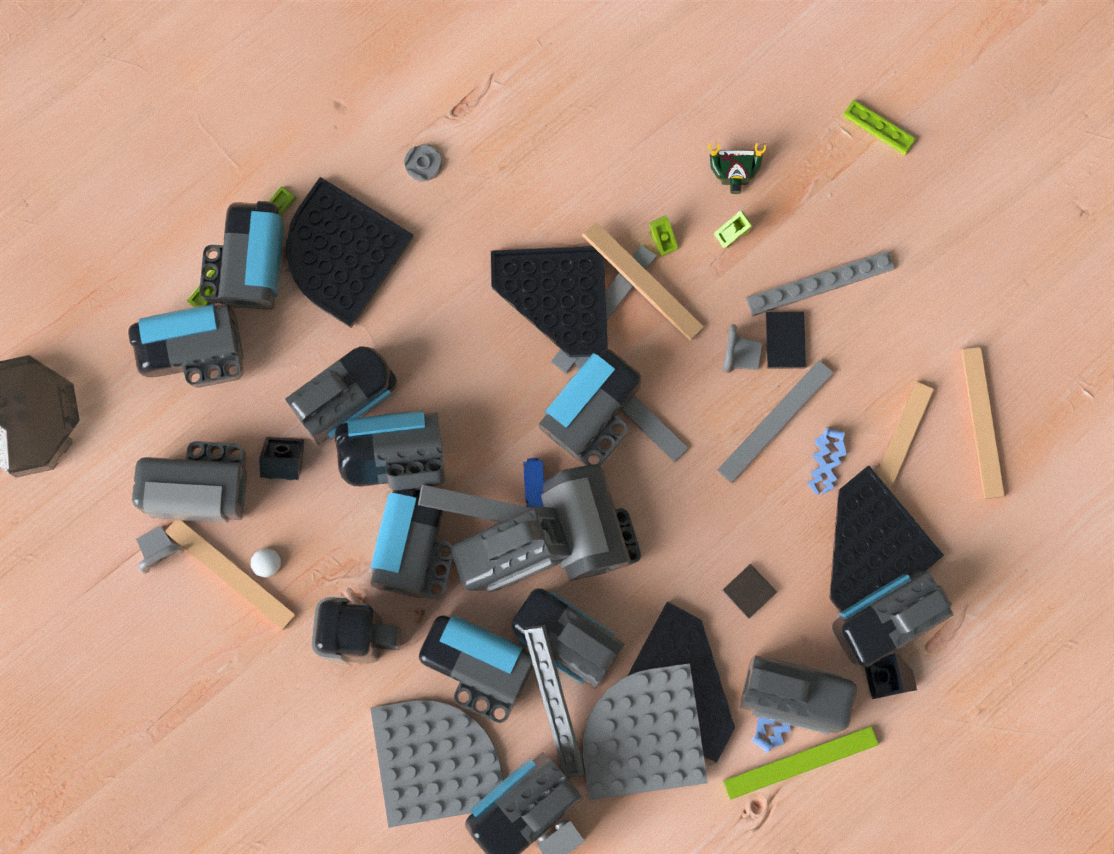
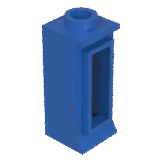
[523,458,544,508]

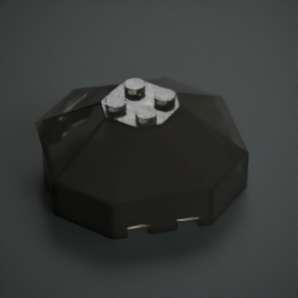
[0,355,80,478]

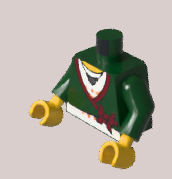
[707,142,766,194]

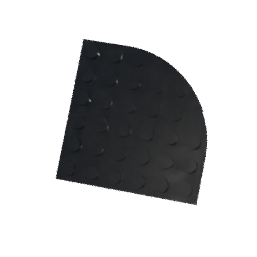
[286,177,414,328]

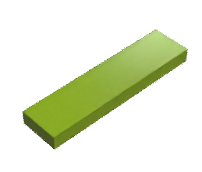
[843,99,916,155]

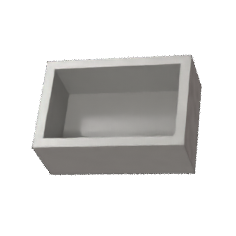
[537,820,584,854]

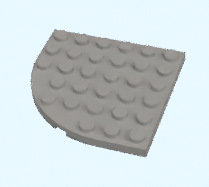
[583,663,708,800]
[370,700,503,828]

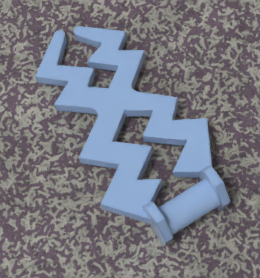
[807,427,847,495]
[751,718,791,753]

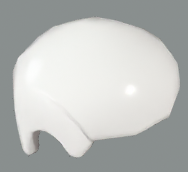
[251,548,281,577]

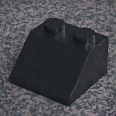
[259,437,304,480]

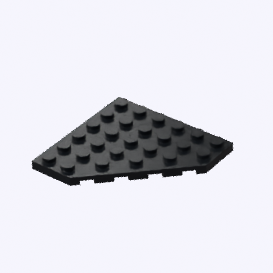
[491,246,608,357]
[829,465,944,613]
[627,601,735,763]

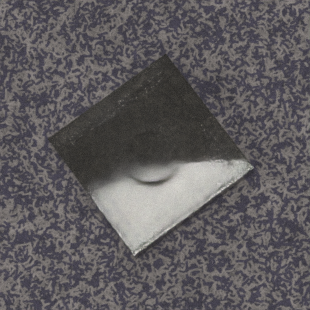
[722,563,777,619]

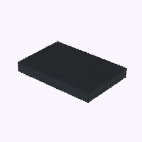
[766,312,806,369]

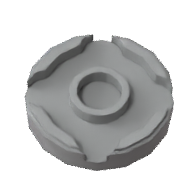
[404,144,442,182]

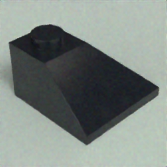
[865,653,917,699]

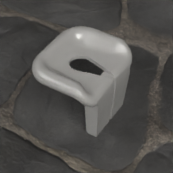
[722,324,762,373]
[136,526,184,574]

